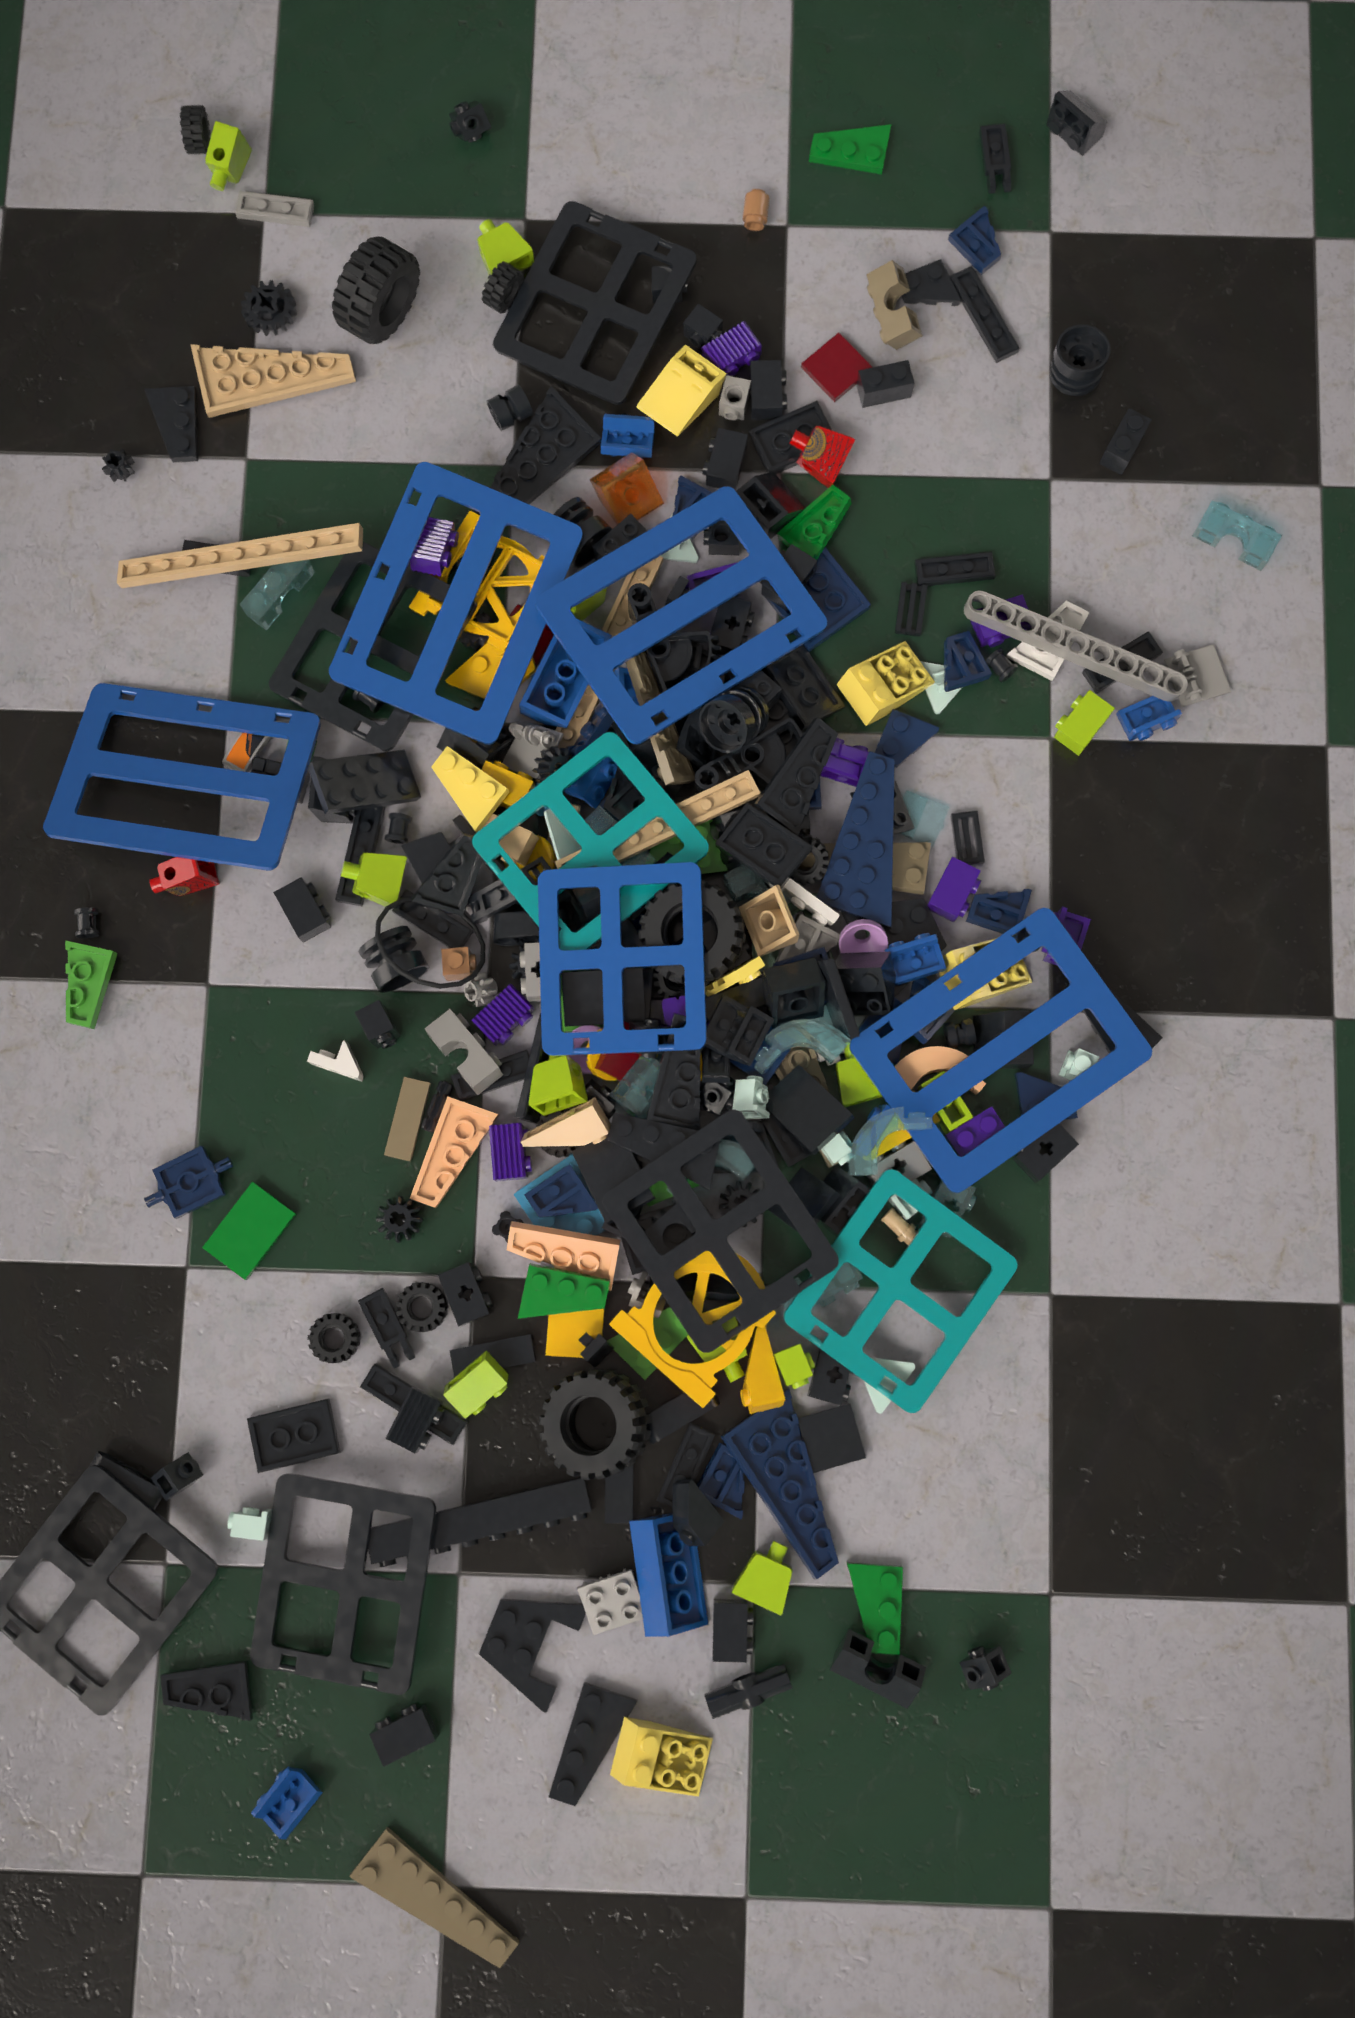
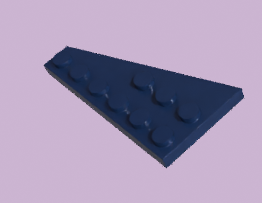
[816,751,895,928]
[721,1389,839,1580]

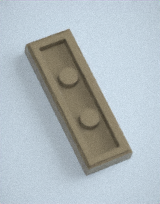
[384,1077,431,1162]

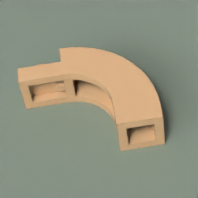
[895,1046,986,1095]

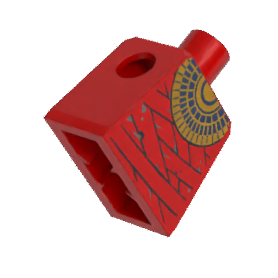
[789,426,856,488]
[150,857,220,896]

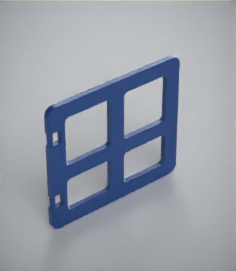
[538,862,707,1056]

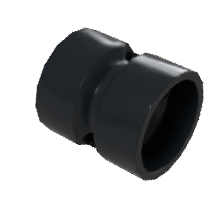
[486,384,533,431]

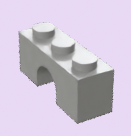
[425,1009,503,1095]

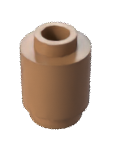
[742,189,770,231]

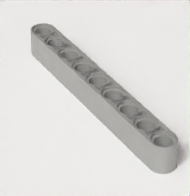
[964,591,1188,702]

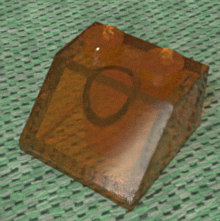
[589,453,664,525]

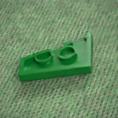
[777,485,852,560]

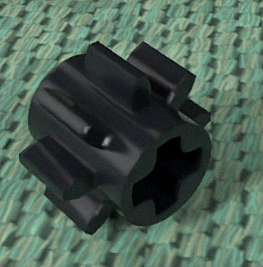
[102,449,135,482]

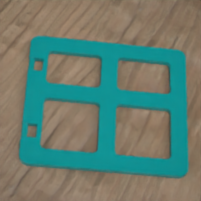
[472,732,709,951]
[784,1169,1017,1413]

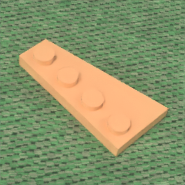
[410,1097,499,1208]
[507,1221,620,1291]

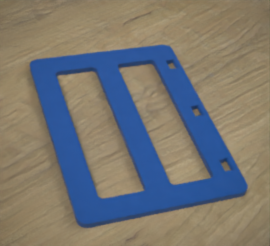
[329,462,582,744]
[535,486,827,744]
[43,683,321,871]
[850,908,1152,1193]

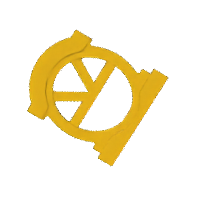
[409,511,545,652]
[609,1251,776,1408]

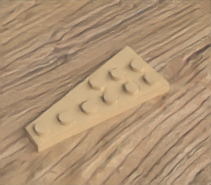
[191,345,356,418]

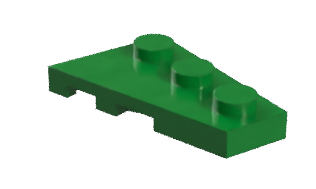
[809,124,891,174]
[518,1263,610,1319]
[846,1562,903,1655]

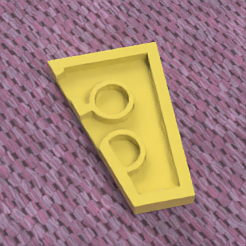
[431,746,510,833]
[705,956,765,997]

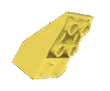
[637,345,726,437]
[837,641,935,726]
[939,938,1032,1010]
[610,1717,713,1797]

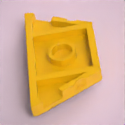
[445,642,537,699]

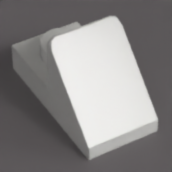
[307,1040,364,1082]

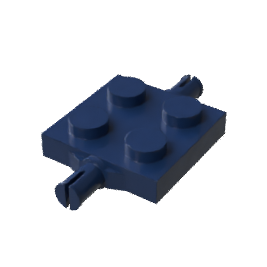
[144,1146,233,1219]

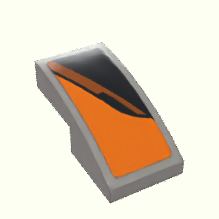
[222,732,272,772]

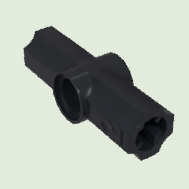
[704,1663,793,1719]

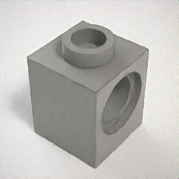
[719,375,751,420]

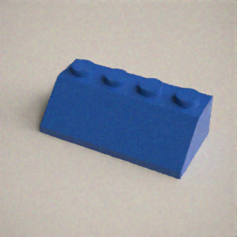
[519,618,612,728]
[629,1513,709,1637]

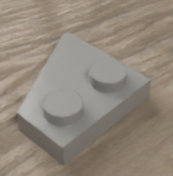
[775,914,840,962]

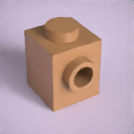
[441,947,477,981]

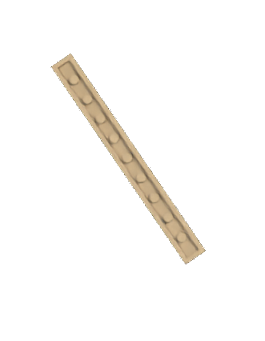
[117,523,363,588]
[554,556,664,771]

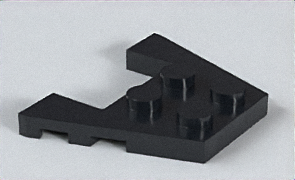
[841,898,947,997]
[479,1598,586,1713]

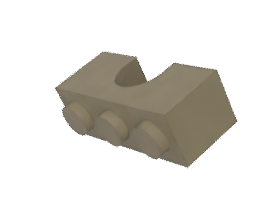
[866,260,923,350]

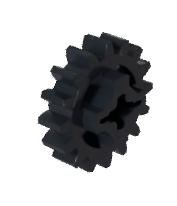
[241,280,297,336]

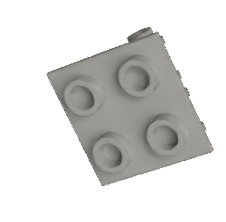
[1164,644,1231,707]
[502,721,564,779]
[577,1569,643,1635]

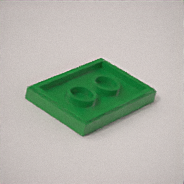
[202,1182,297,1280]

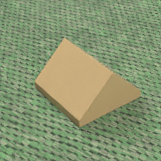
[739,885,800,956]

